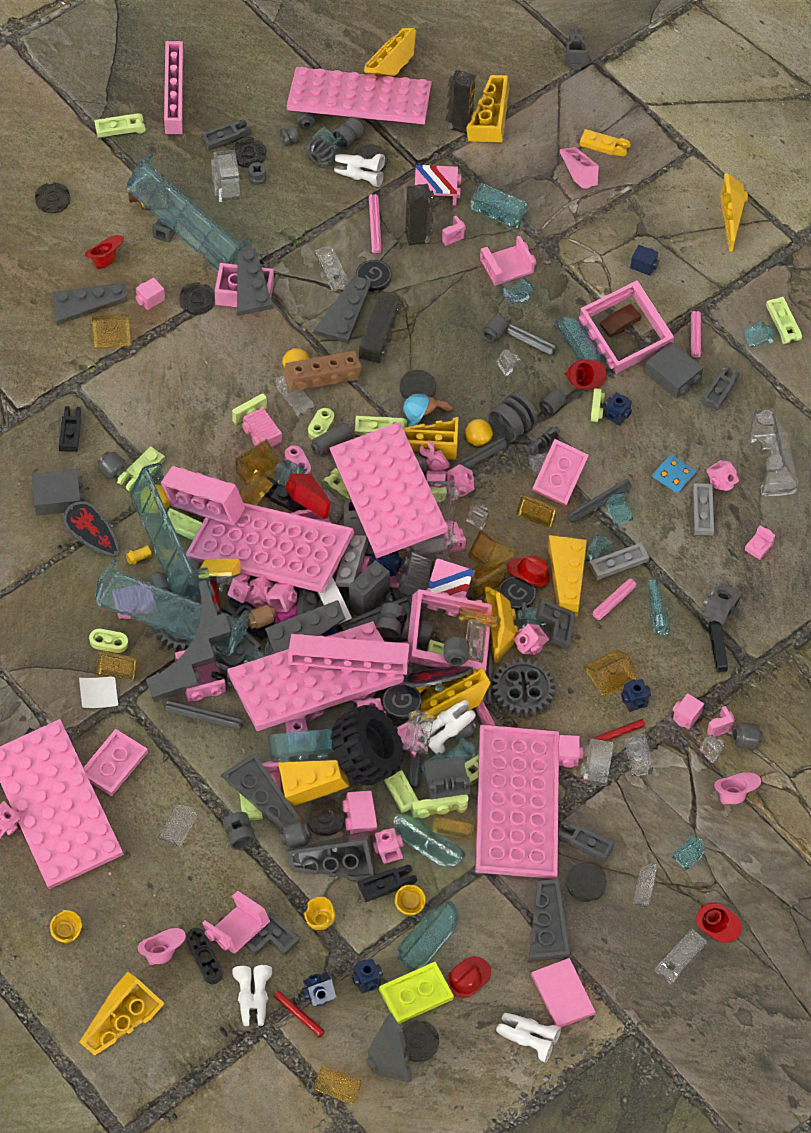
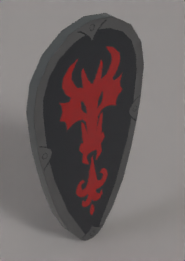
[63,501,119,557]
[403,666,473,691]

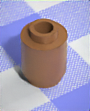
[246,605,276,629]

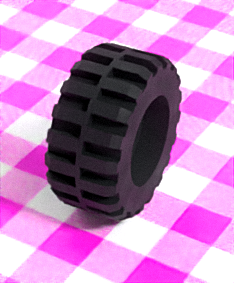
[331,705,404,786]

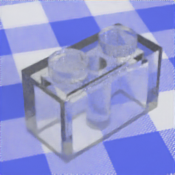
[580,738,614,786]

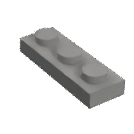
[693,483,714,535]
[335,535,369,587]
[589,543,650,580]

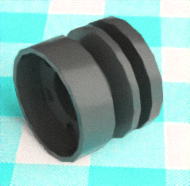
[488,392,538,442]

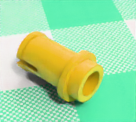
[126,545,152,565]

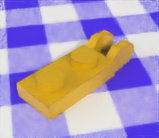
[579,129,631,157]

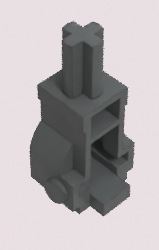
[564,26,589,70]

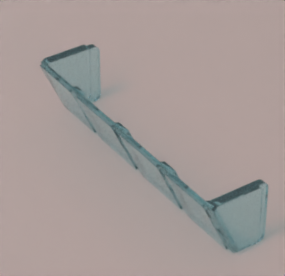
[126,153,251,271]
[130,463,210,601]
[95,559,250,656]

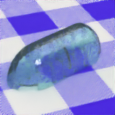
[555,316,602,364]
[394,813,466,867]
[397,901,458,970]

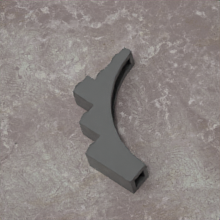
[146,580,234,702]

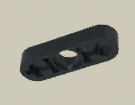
[709,621,728,673]
[187,928,222,984]

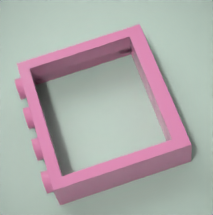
[579,280,674,374]
[407,589,492,671]

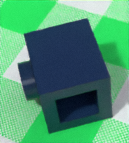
[630,245,660,276]

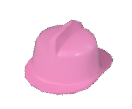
[714,772,761,805]
[137,928,186,965]

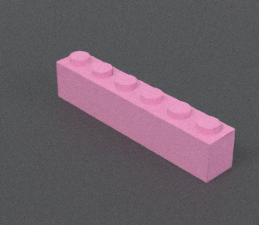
[164,41,184,134]
[288,634,410,675]

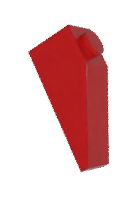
[286,474,331,519]

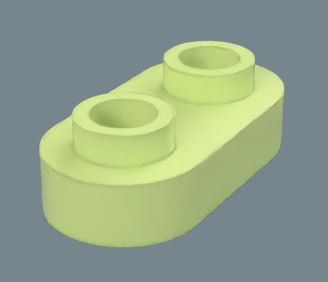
[591,388,605,422]
[308,408,334,440]
[89,629,128,653]

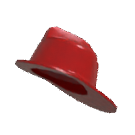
[85,235,124,269]
[564,360,606,390]
[507,556,550,587]
[696,902,742,943]
[446,956,491,998]

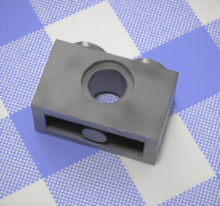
[703,583,743,624]

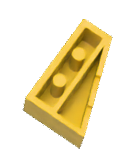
[403,417,458,460]
[278,760,349,806]

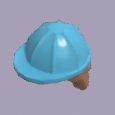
[403,394,453,427]

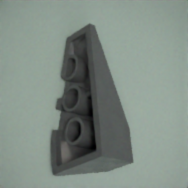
[287,831,375,881]
[367,1013,412,1083]

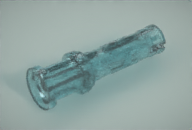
[647,579,670,635]

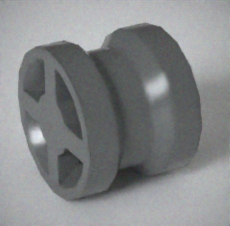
[280,125,299,146]
[248,162,266,185]

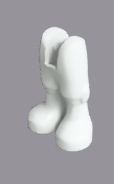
[334,154,385,187]
[419,700,476,756]
[232,965,272,1026]
[496,1013,561,1063]

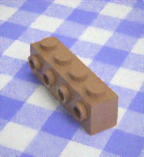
[283,351,362,392]

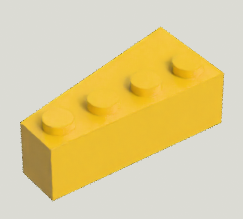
[466,75,509,142]
[547,535,587,617]

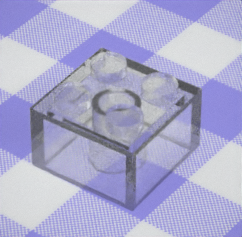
[211,150,240,202]

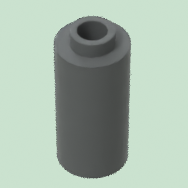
[311,423,353,456]

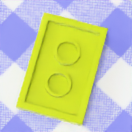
[379,962,454,1024]

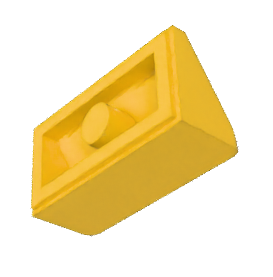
[197,559,241,576]

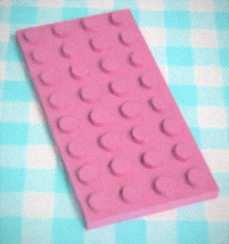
[287,67,432,124]
[329,422,449,558]
[185,503,354,593]
[227,621,404,731]
[0,719,124,890]
[475,725,559,879]

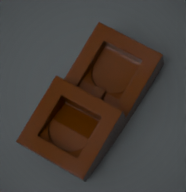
[600,304,641,337]

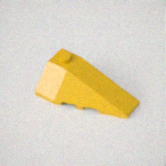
[720,174,748,252]
[79,972,165,1056]

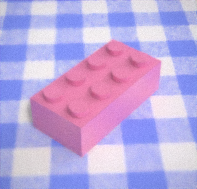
[161,466,245,526]

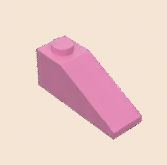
[560,147,599,189]

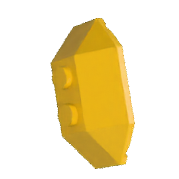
[364,28,416,77]
[484,587,518,663]
[416,668,490,722]

